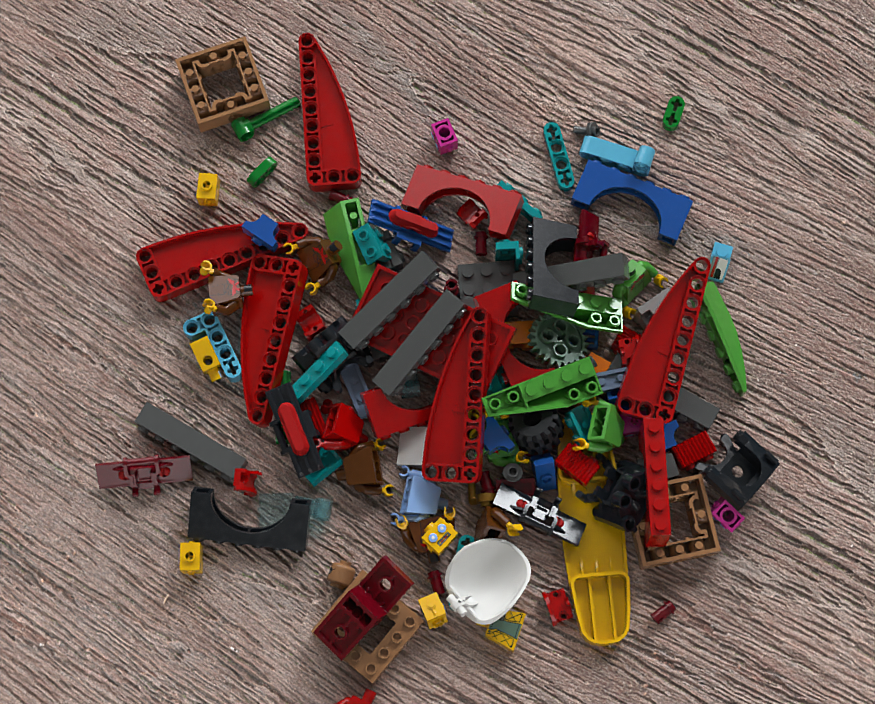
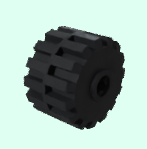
[508,409,564,455]

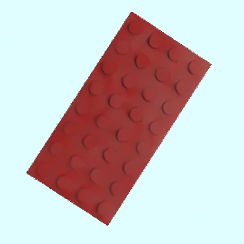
[352,264,517,398]

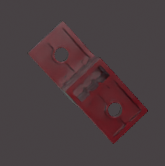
[313,555,415,661]

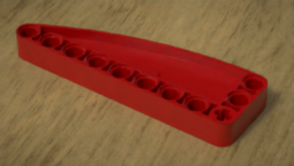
[298,33,362,192]
[136,222,309,303]
[240,254,308,428]
[615,257,711,425]
[422,306,491,484]

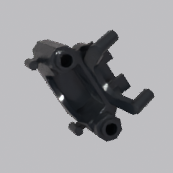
[292,315,374,395]
[693,430,780,511]
[575,453,646,533]

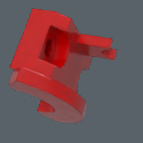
[456,198,488,231]
[297,304,326,341]
[617,335,640,368]
[233,468,262,497]
[541,588,573,626]

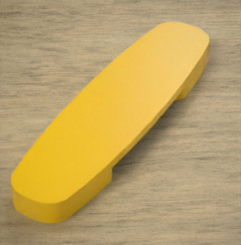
[557,413,631,646]

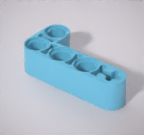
[579,136,656,177]
[183,312,242,383]

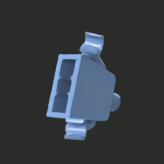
[390,465,448,526]

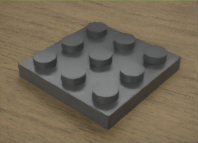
[457,261,519,318]

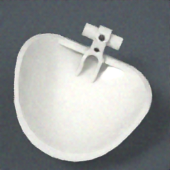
[445,538,531,625]

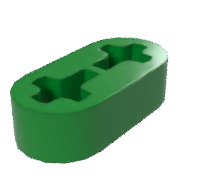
[662,96,685,131]
[247,156,278,188]

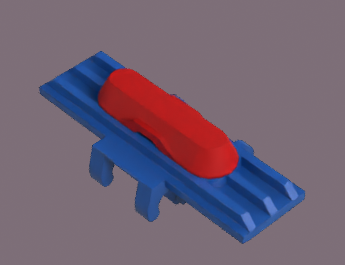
[368,199,454,253]

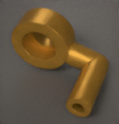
[468,483,496,507]

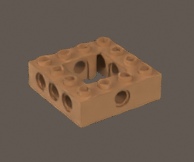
[175,36,271,132]
[631,474,721,570]
[311,570,424,685]

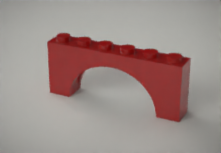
[401,164,524,240]
[474,280,554,387]
[359,387,479,440]
[638,418,671,547]

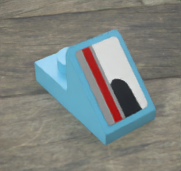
[708,242,733,283]

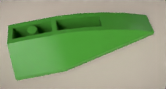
[323,197,376,300]
[511,282,623,334]
[690,282,747,397]
[481,357,603,417]

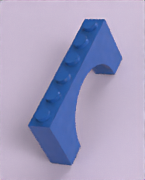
[571,159,693,246]

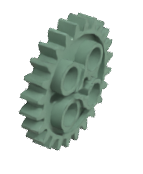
[527,313,589,369]

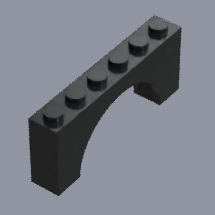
[525,217,579,318]
[187,487,312,553]

